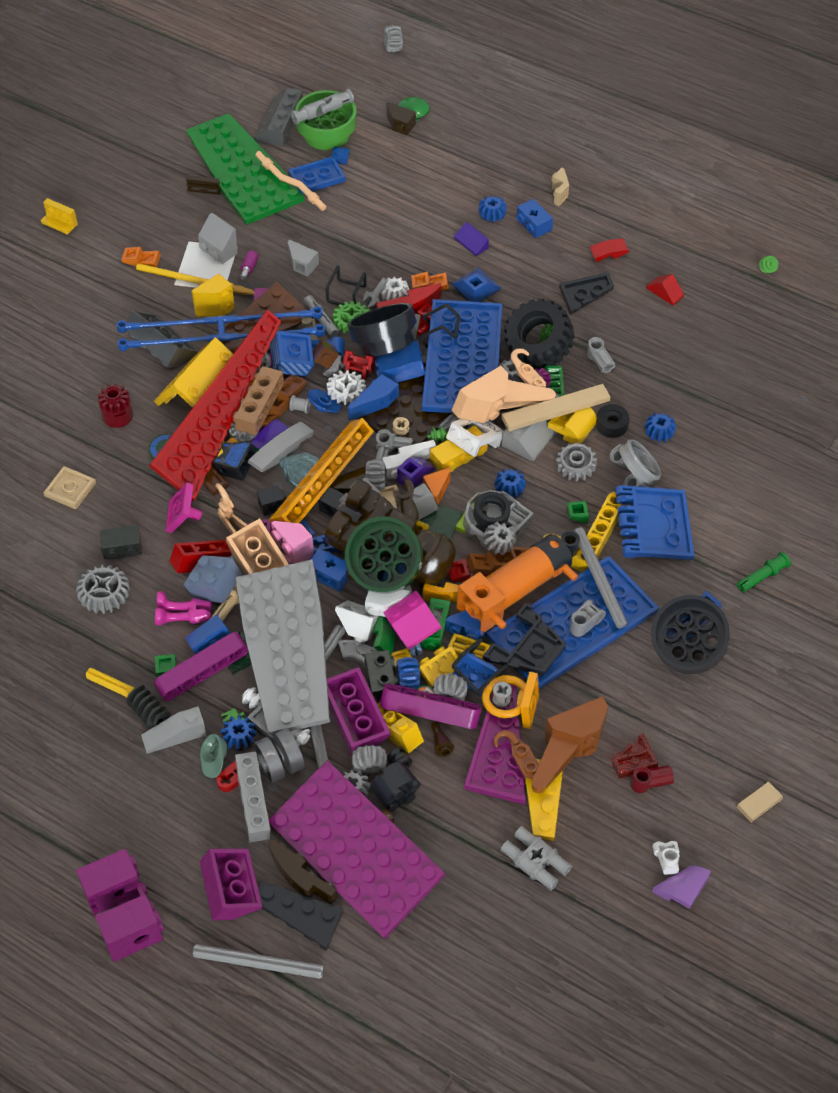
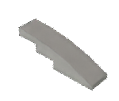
[248,421,314,472]

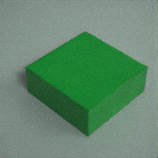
[155,654,176,677]

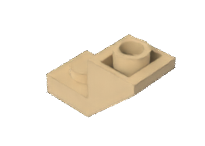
[551,168,569,206]

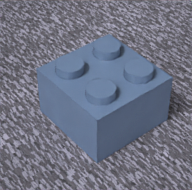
[184,555,242,603]

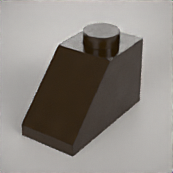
[386,102,416,135]

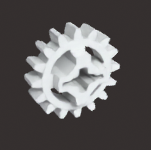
[327,370,366,405]

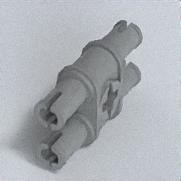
[501,826,572,891]

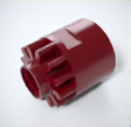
[98,384,133,428]

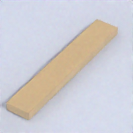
[502,384,610,431]

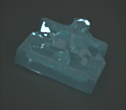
[279,452,319,486]

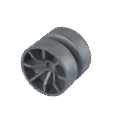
[254,728,305,783]

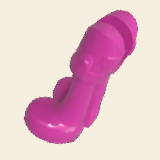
[155,591,212,626]

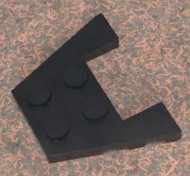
[483,602,566,676]

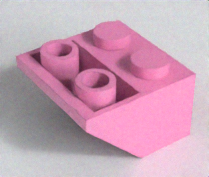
[271,521,314,565]

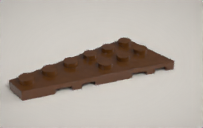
[201,282,314,353]

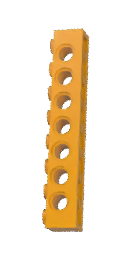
[269,418,374,524]

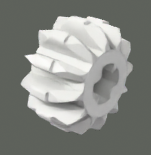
[380,276,409,301]

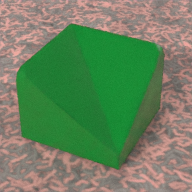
[566,501,589,524]

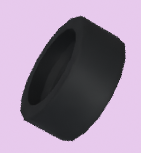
[473,491,511,529]

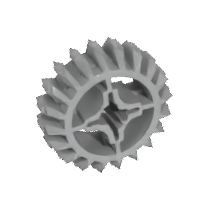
[76,564,130,614]

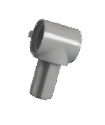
[376,429,413,461]

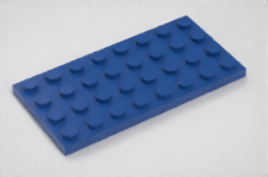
[422,299,503,413]
[486,556,659,689]

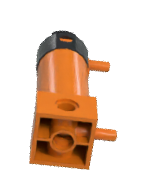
[456,530,580,634]

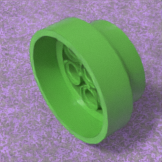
[295,90,357,150]

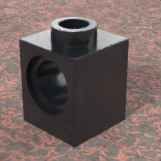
[257,485,287,516]
[318,487,344,517]

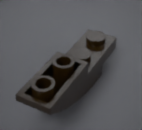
[268,839,337,905]

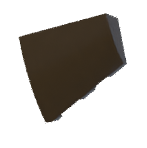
[329,466,366,494]

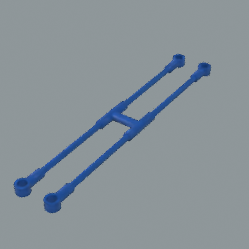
[116,307,325,351]

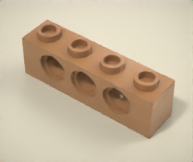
[233,366,284,435]

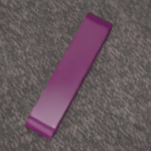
[154,632,249,701]
[380,684,482,729]

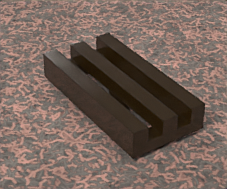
[186,175,221,195]

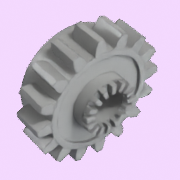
[556,443,597,481]

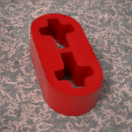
[217,761,239,792]

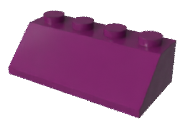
[327,667,391,757]

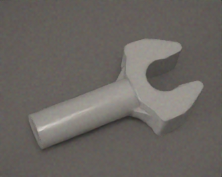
[363,277,388,308]

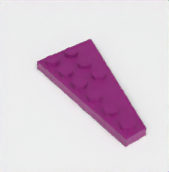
[464,684,525,805]

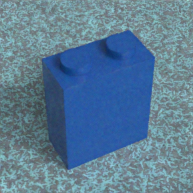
[375,341,425,383]

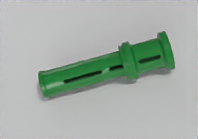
[737,552,791,593]

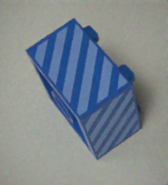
[270,331,314,376]

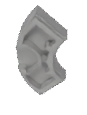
[338,640,378,668]

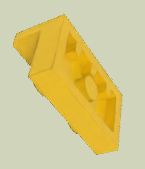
[41,198,78,234]
[418,646,458,687]

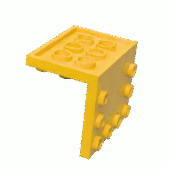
[153,337,255,408]

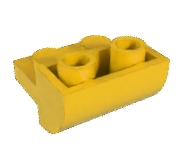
[548,407,597,444]

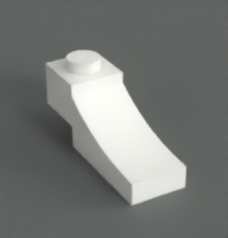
[382,440,436,480]

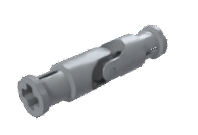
[291,88,354,125]

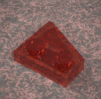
[611,733,658,778]

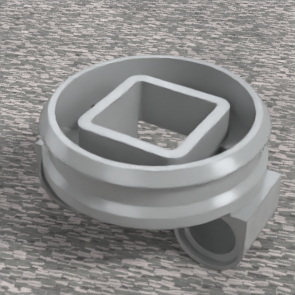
[610,440,661,487]

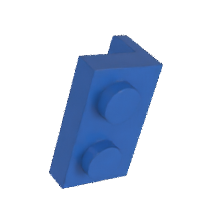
[452,653,499,696]

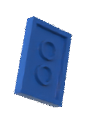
[288,156,346,195]

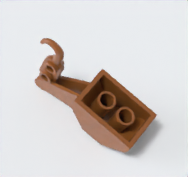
[493,696,608,794]

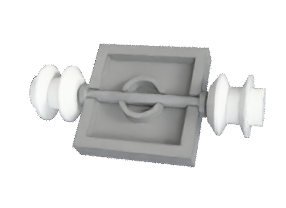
[242,687,310,746]

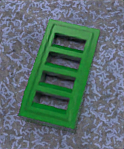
[544,366,564,397]

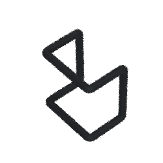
[325,265,367,306]
[418,304,461,348]
[452,638,508,694]

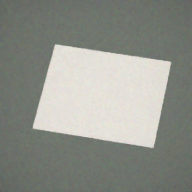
[174,242,238,288]

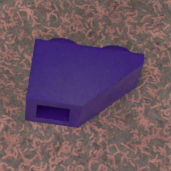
[397,457,436,489]

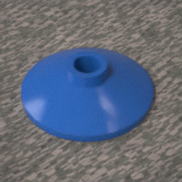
[307,389,341,413]

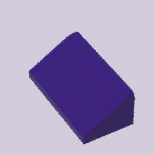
[454,222,489,256]

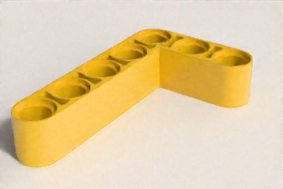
[543,492,623,572]

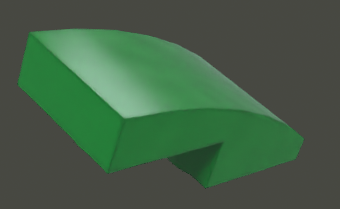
[373,616,395,657]

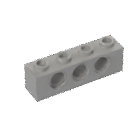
[235,752,270,843]

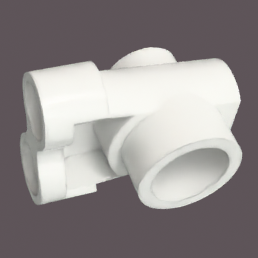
[652,841,679,874]

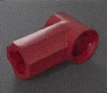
[630,765,674,793]

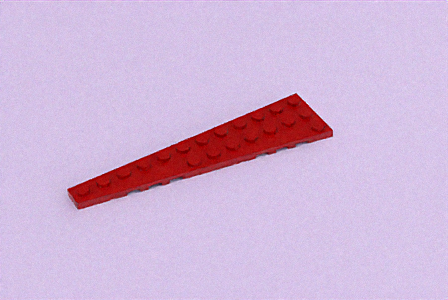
[149,310,281,502]

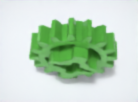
[333,301,370,333]

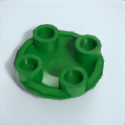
[398,97,429,121]

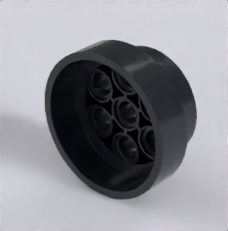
[347,303,417,356]
[652,595,730,674]

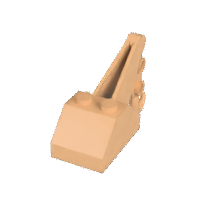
[452,349,556,423]
[215,483,289,575]

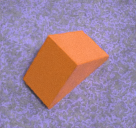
[423,468,451,507]

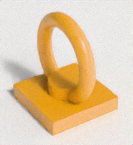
[482,672,539,729]

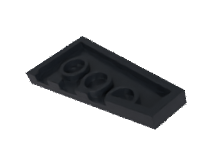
[258,881,343,951]

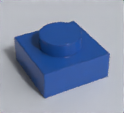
[331,147,350,165]

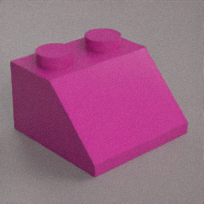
[383,590,442,650]

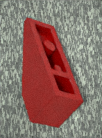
[169,540,232,573]

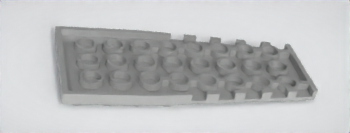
[236,559,330,736]

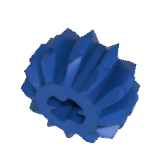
[478,195,507,222]
[644,412,676,443]
[494,468,526,499]
[396,657,420,689]
[221,714,256,751]

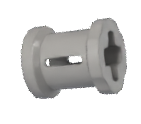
[289,395,311,414]
[493,682,511,708]

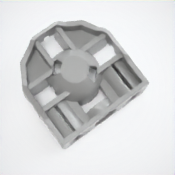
[463,490,534,551]

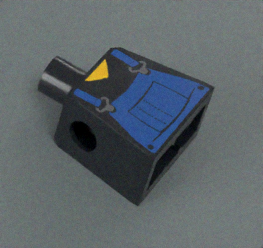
[212,442,256,481]

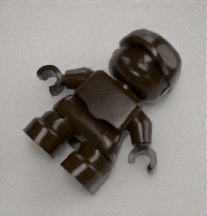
[325,478,456,586]

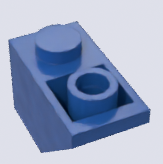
[446,610,488,642]

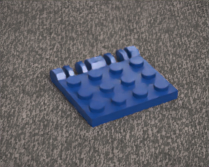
[615,485,695,560]

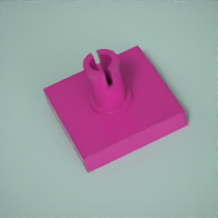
[165,482,202,534]

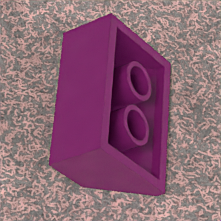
[199,849,262,921]

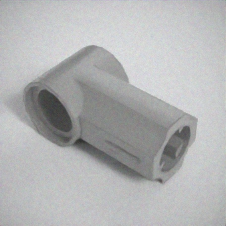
[586,337,615,373]

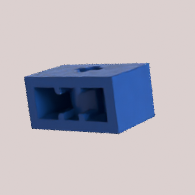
[516,199,553,238]
[310,548,349,592]

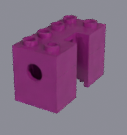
[76,848,164,962]

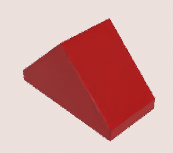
[646,274,684,306]

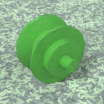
[759,256,778,273]
[427,426,447,444]

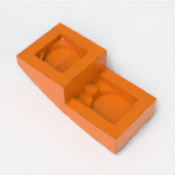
[121,247,161,267]
[411,272,449,291]

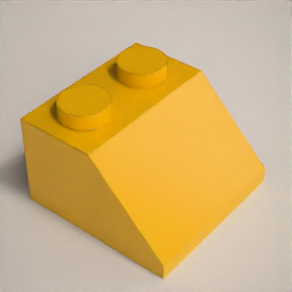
[192,273,235,317]

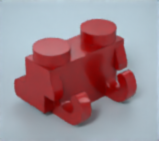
[343,350,376,381]

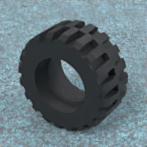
[504,299,575,370]

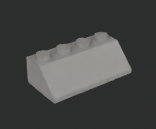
[502,393,559,462]

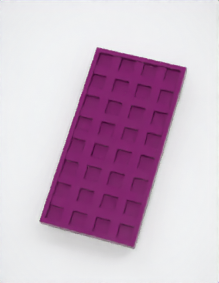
[268,760,446,939]

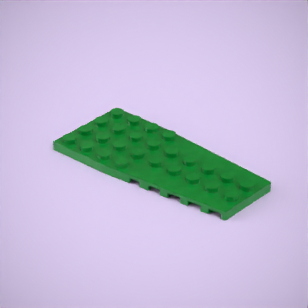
[186,113,304,225]

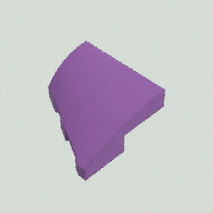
[652,866,711,909]

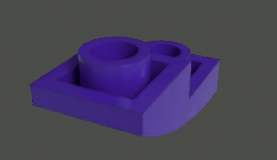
[251,419,289,450]

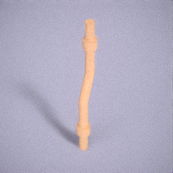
[255,151,326,211]

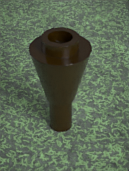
[431,722,454,757]

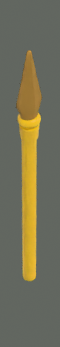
[136,263,254,295]

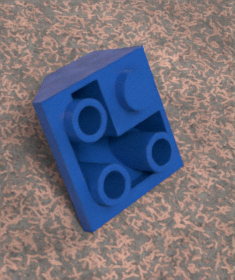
[452,268,501,302]

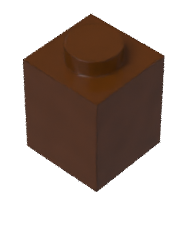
[312,338,339,369]

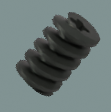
[126,685,171,729]

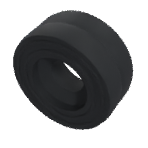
[596,404,629,438]

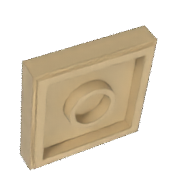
[43,466,96,510]

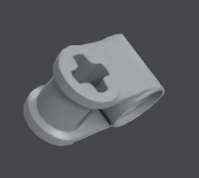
[569,600,606,637]

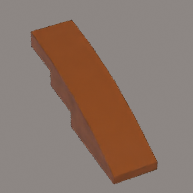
[261,375,307,428]
[466,547,529,574]

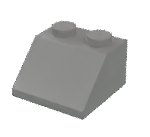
[198,213,237,264]

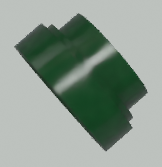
[345,516,423,594]

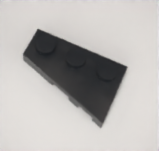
[559,272,614,315]

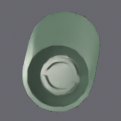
[200,734,227,778]

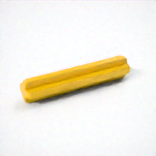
[86,668,134,697]

